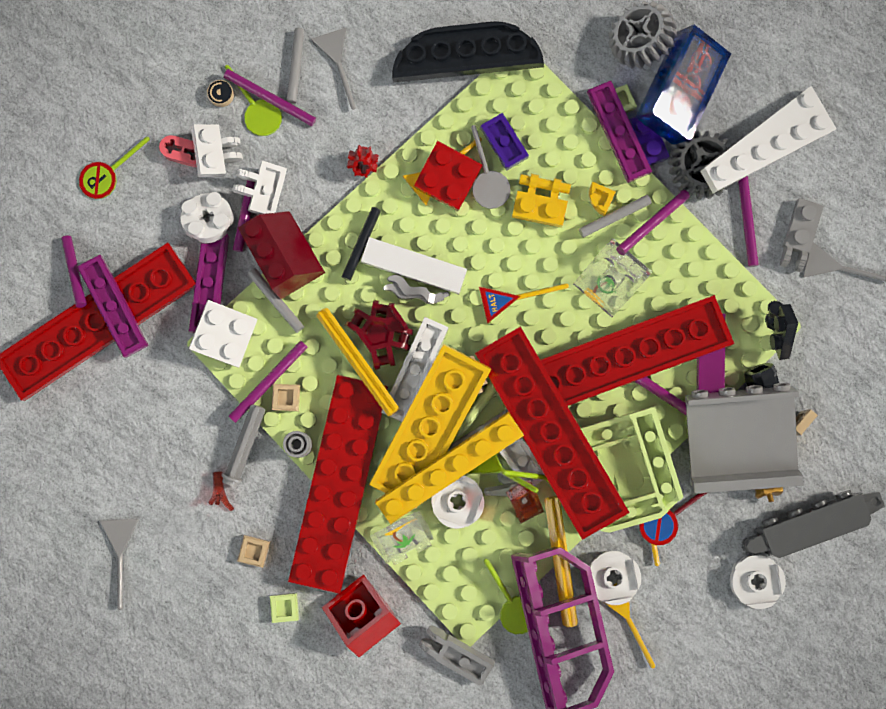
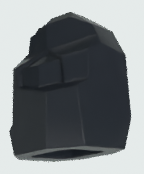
[744,363,780,389]

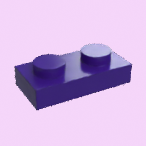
[629,111,670,166]
[480,113,529,171]

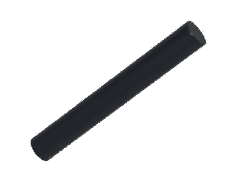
[341,207,381,281]

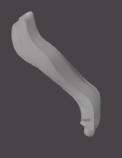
[383,275,449,304]

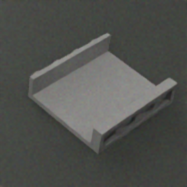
[685,383,804,494]

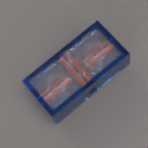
[635,24,732,145]

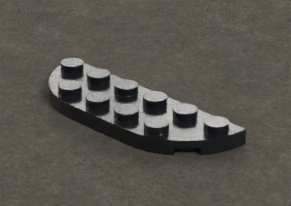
[392,21,544,83]

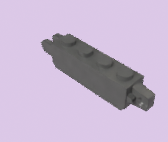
[741,490,885,558]

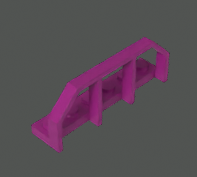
[511,547,614,709]

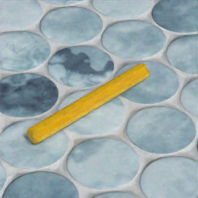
[317,308,399,416]
[544,496,578,627]

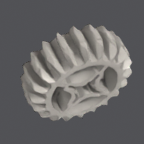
[608,0,677,69]

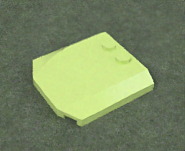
[581,406,683,533]

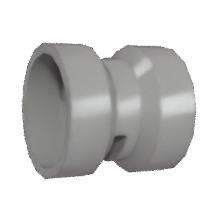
[283,431,313,458]

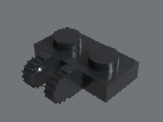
[765,301,798,360]

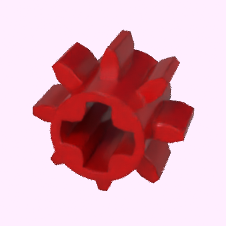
[347,145,379,178]

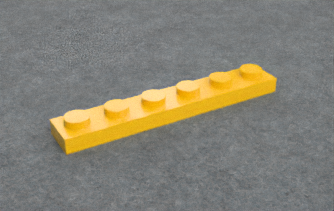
[375,412,524,524]

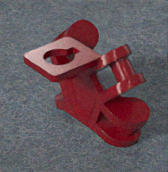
[344,300,414,370]

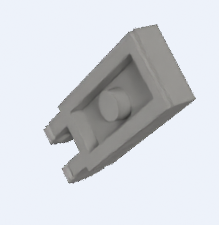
[780,198,824,272]
[419,625,495,686]

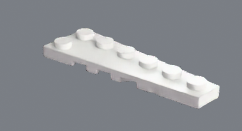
[700,86,836,193]

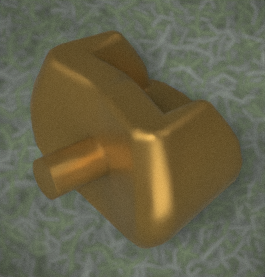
[755,487,783,502]

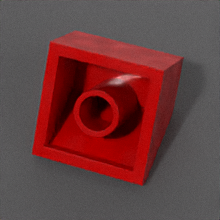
[322,574,401,657]

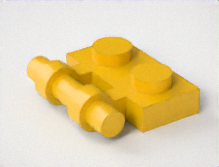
[512,173,571,228]

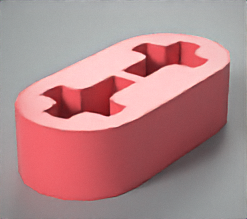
[159,135,197,168]

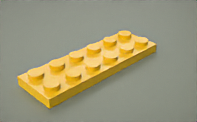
[369,343,491,509]

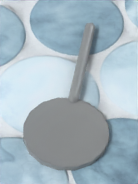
[471,125,511,209]

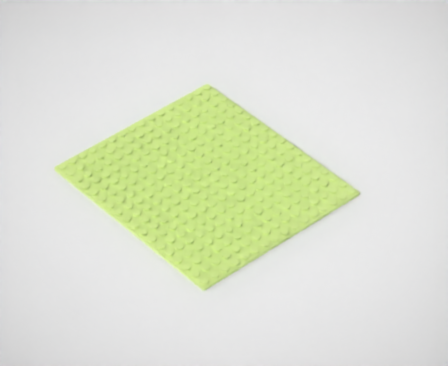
[187,64,801,647]

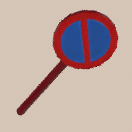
[639,493,707,545]

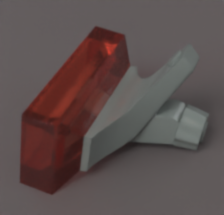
[484,473,544,524]

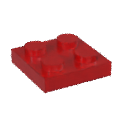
[413,140,483,211]

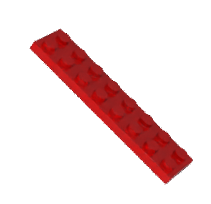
[0,242,196,401]
[541,295,734,406]
[475,326,630,540]
[288,375,388,594]

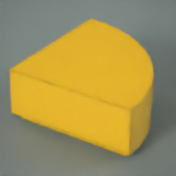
[589,182,616,216]

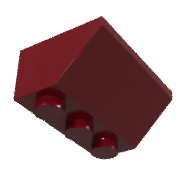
[237,211,325,299]

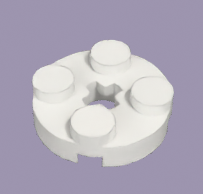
[180,192,234,243]
[431,476,484,529]
[589,551,641,605]
[730,554,786,609]

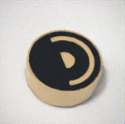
[207,80,234,107]

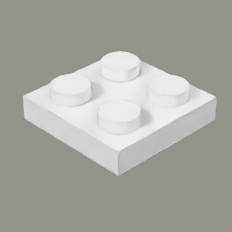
[189,300,258,368]

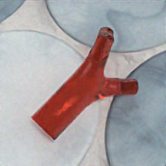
[208,471,234,511]

